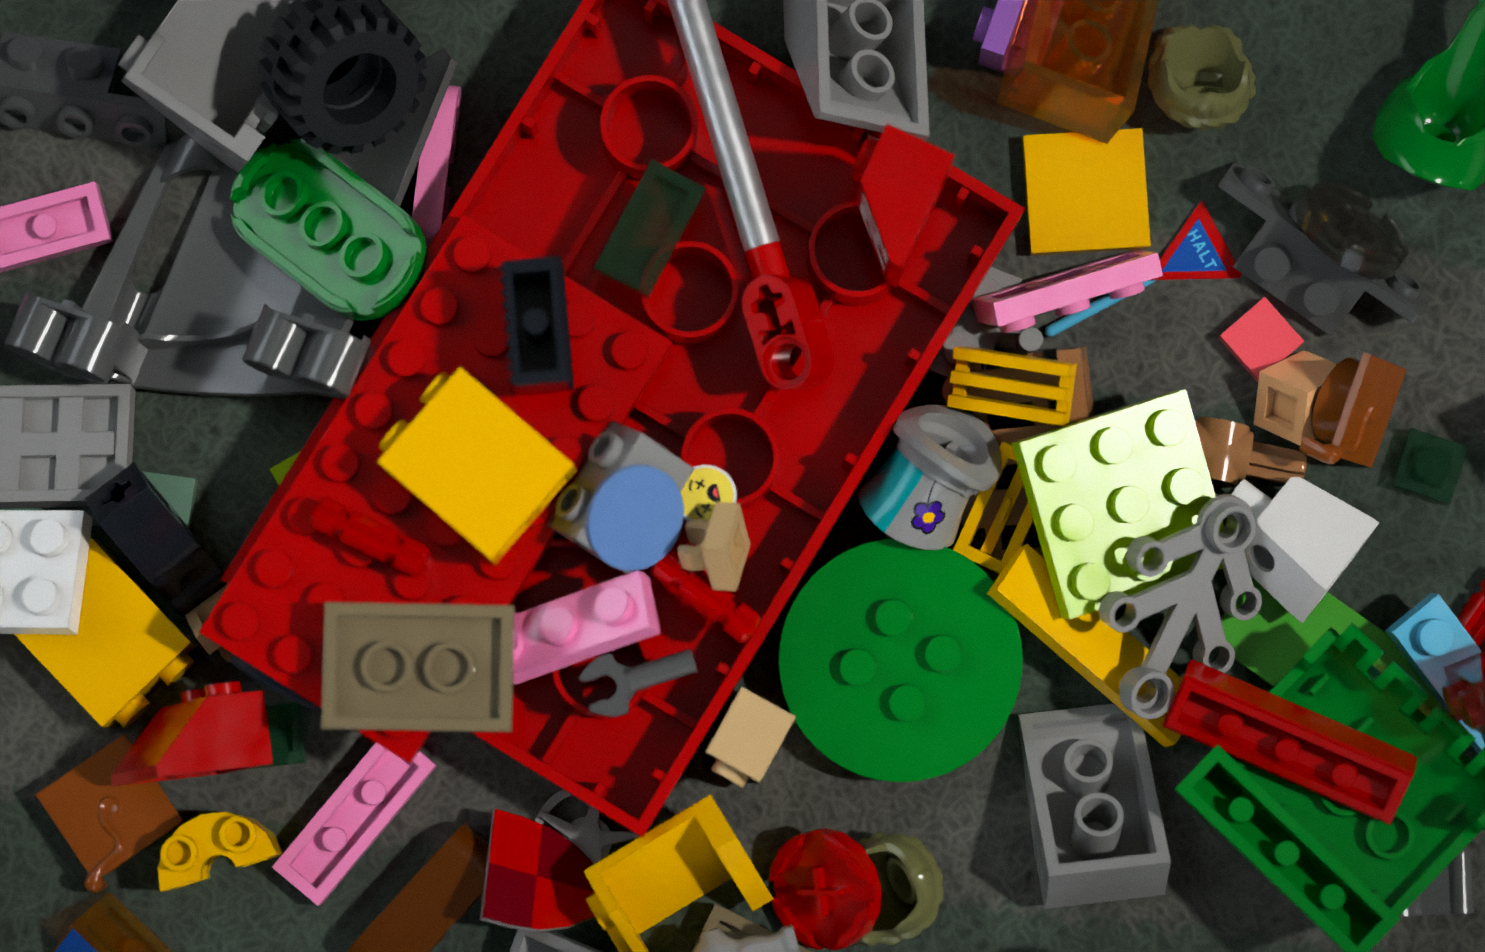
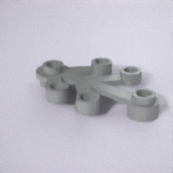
[1099,494,1262,719]

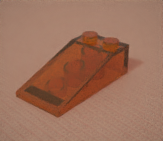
[997,0,1159,144]

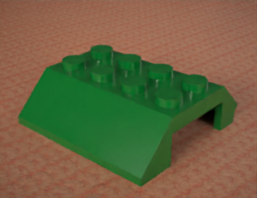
[1174,623,1485,952]

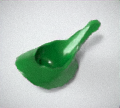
[1372,0,1485,191]

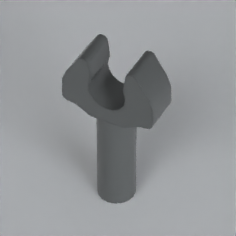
[579,649,698,718]

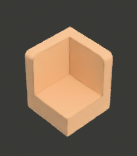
[1253,351,1336,446]

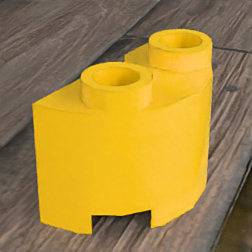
[158,812,284,892]

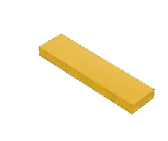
[987,544,1182,748]

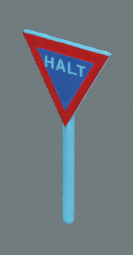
[1044,200,1241,337]

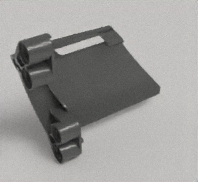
[3,48,458,399]

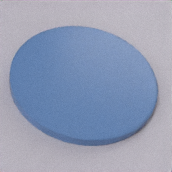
[586,464,684,571]

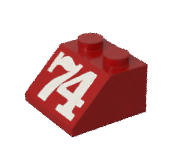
[851,124,955,287]

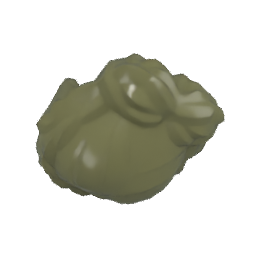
[1148,25,1256,131]
[856,831,944,947]

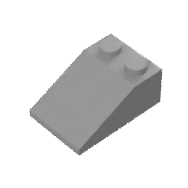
[783,0,930,141]
[1018,704,1171,909]

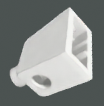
[1231,477,1379,623]

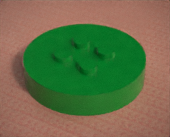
[779,538,1023,782]

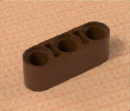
[347,822,489,952]

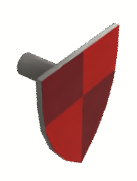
[480,809,595,932]

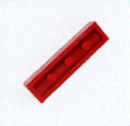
[1162,660,1417,825]

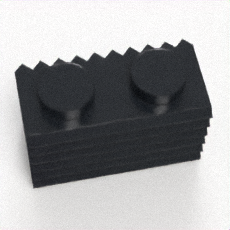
[499,256,574,395]

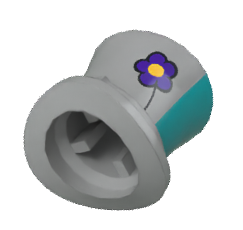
[858,405,1002,550]

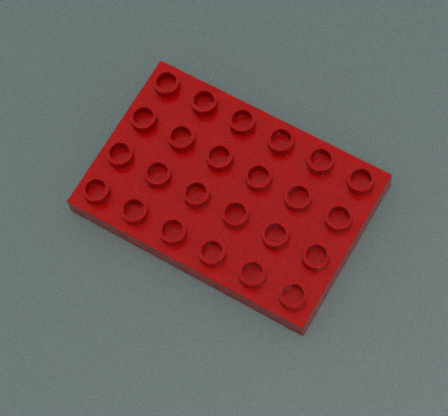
[221,0,1025,837]

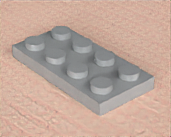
[0,384,136,508]

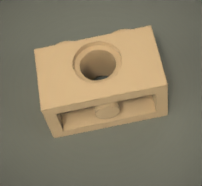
[706,687,796,788]

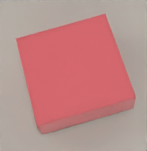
[1218,297,1305,383]

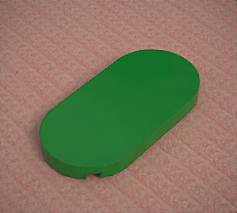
[230,139,427,320]

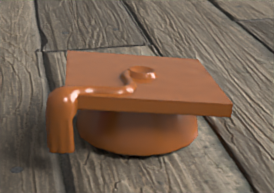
[1299,352,1406,468]
[35,734,184,893]

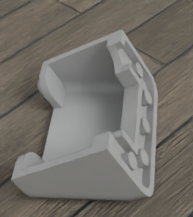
[118,0,308,172]

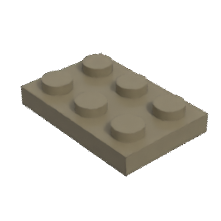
[321,602,515,733]

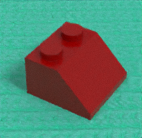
[111,681,273,787]

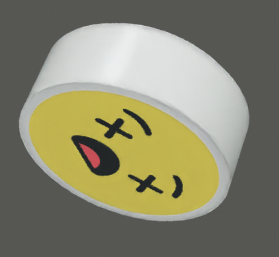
[680,465,737,522]

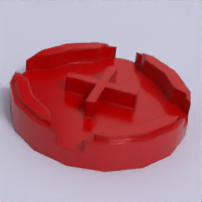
[769,828,882,951]

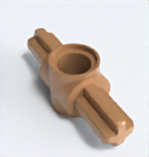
[1195,417,1307,488]

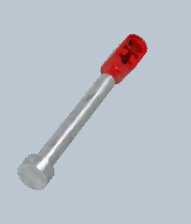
[668,0,834,390]

